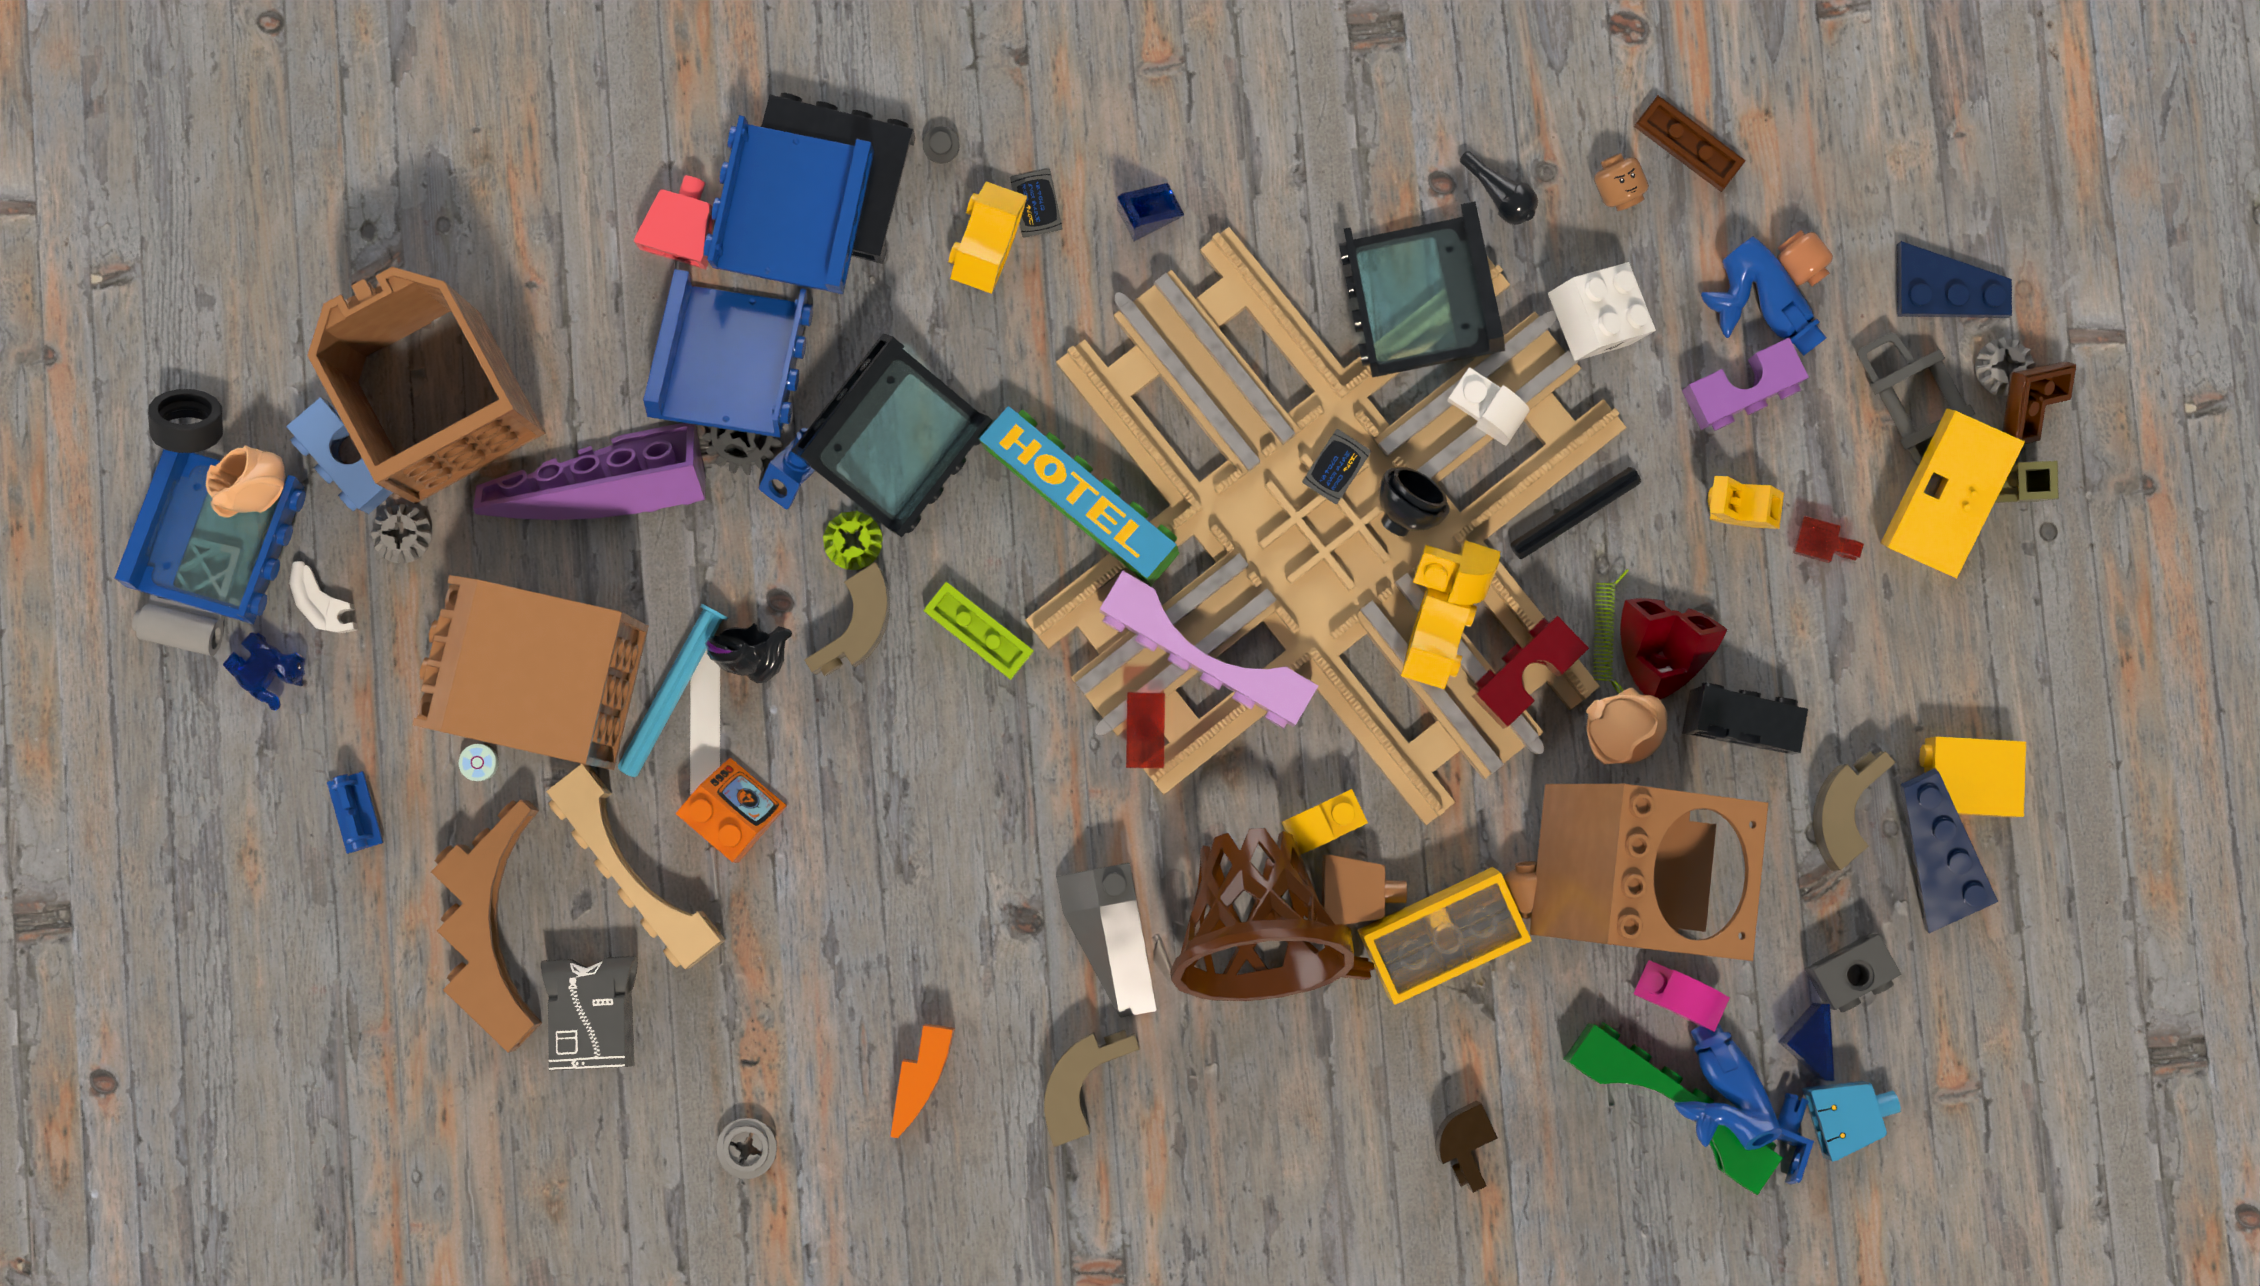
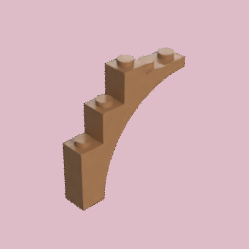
[431,799,542,1053]

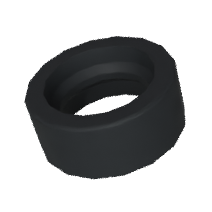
[148,389,223,453]

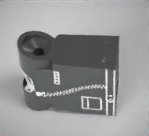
[541,956,638,1071]

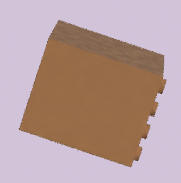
[1530,784,1768,961]

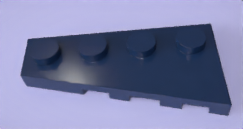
[1900,768,1998,933]

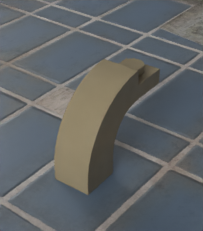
[1044,1030,1140,1147]

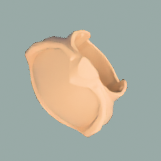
[206,445,286,518]
[1586,688,1667,765]

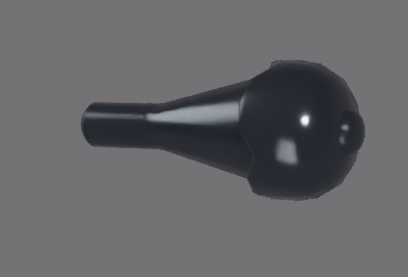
[1460,151,1538,225]

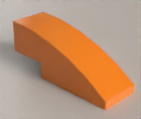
[890,1024,955,1138]

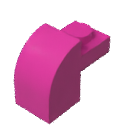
[1633,960,1730,1032]

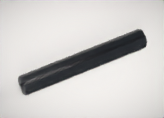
[1511,467,1641,559]

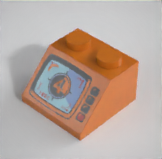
[675,757,787,863]

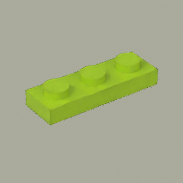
[923,582,1034,680]

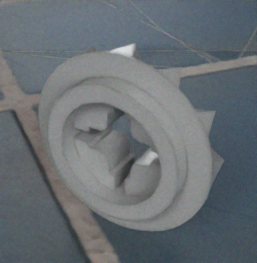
[1975,337,2037,397]
[370,504,432,563]
[716,1118,777,1179]

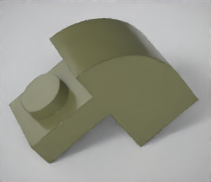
[1995,461,2059,503]

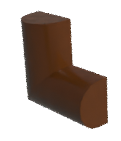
[2002,361,2076,444]

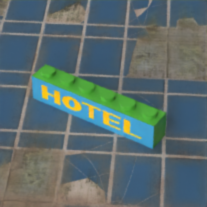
[979,406,1180,587]

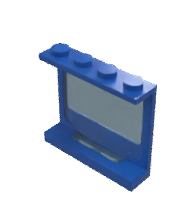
[114,449,306,625]

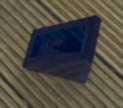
[1117,183,1184,241]
[1778,1002,1835,1081]

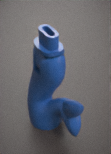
[1701,236,1827,356]
[1674,1023,1782,1150]

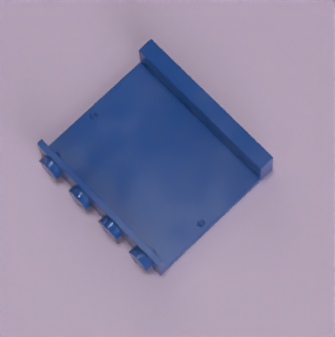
[704,115,874,294]
[643,269,813,437]

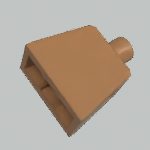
[1322,855,1407,925]

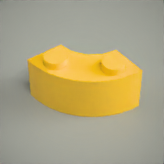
[948,181,1027,294]
[1401,587,1477,689]

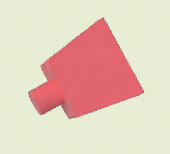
[634,175,714,270]

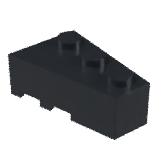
[1682,683,1808,755]

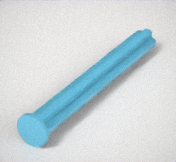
[618,604,728,777]

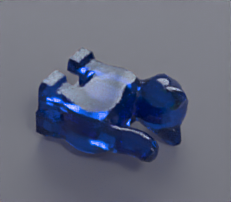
[223,632,305,711]

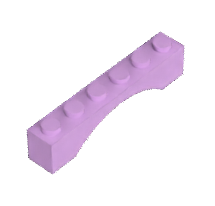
[1100,571,1318,729]

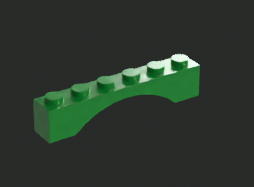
[1563,1022,1783,1195]

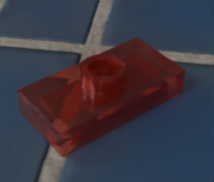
[1126,692,1165,769]

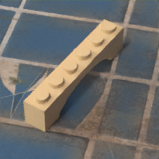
[546,764,726,969]

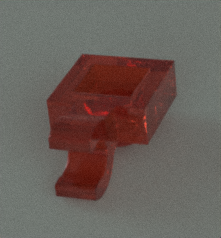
[1793,516,1864,563]

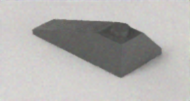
[1056,863,1157,1018]

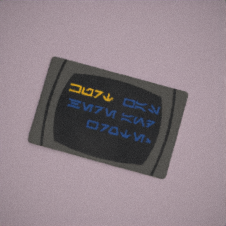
[1010,169,1063,238]
[1302,429,1371,504]

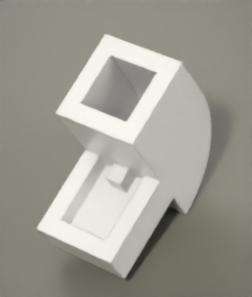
[1447,367,1530,446]

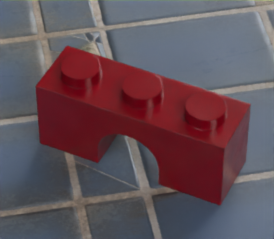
[1472,616,1589,729]

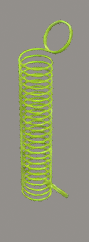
[1593,569,1629,694]

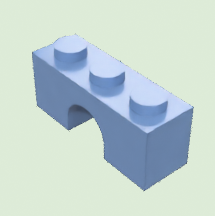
[286,397,393,514]

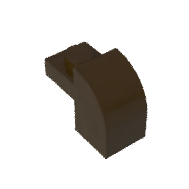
[1435,1101,1498,1193]

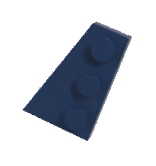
[1897,241,2012,318]

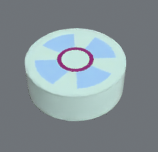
[459,744,499,781]

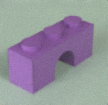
[1682,338,1809,431]

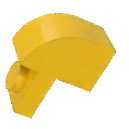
[1708,476,1784,529]
[1413,540,1501,605]
[1282,789,1368,854]

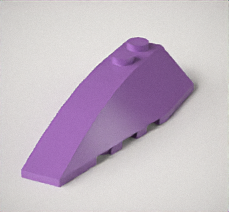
[473,423,706,520]

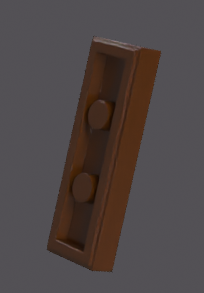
[1634,95,1746,192]

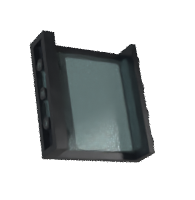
[1339,201,1505,378]
[791,333,993,538]

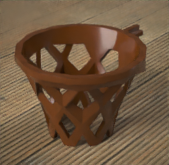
[1170,828,1374,1001]

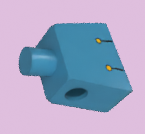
[1802,1081,1901,1162]

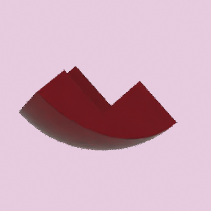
[1620,598,1728,700]

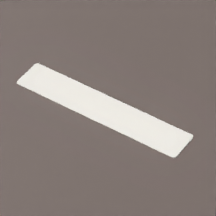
[690,650,720,795]

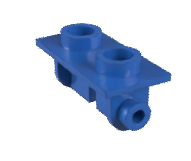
[327,771,384,854]

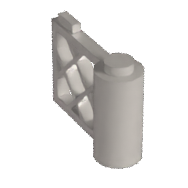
[132,538,245,656]

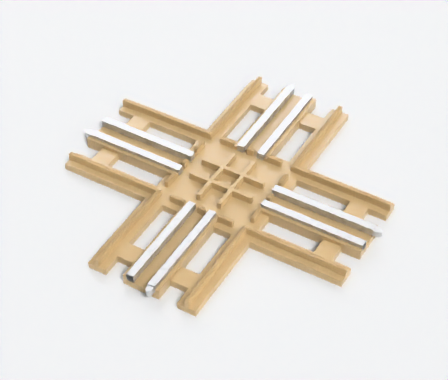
[1025,227,1627,826]

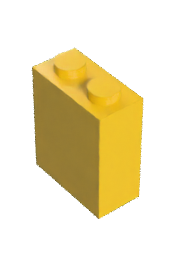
[1919,737,2026,818]

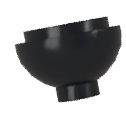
[1379,467,1450,537]

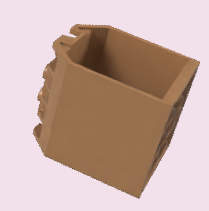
[307,267,546,504]
[412,575,649,770]

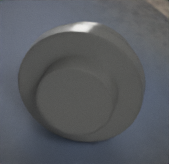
[923,126,960,164]

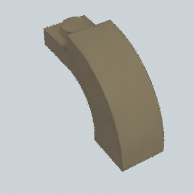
[804,562,890,676]
[1813,751,1896,871]

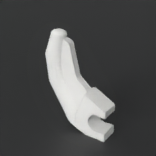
[289,561,358,633]

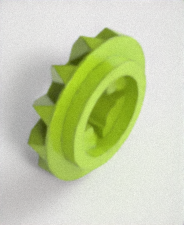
[823,511,883,570]

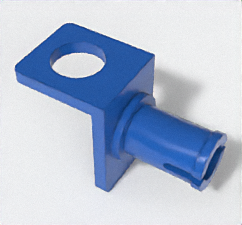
[759,428,815,509]
[1777,1093,1814,1184]

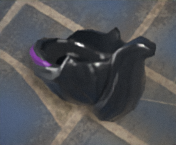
[705,623,792,683]

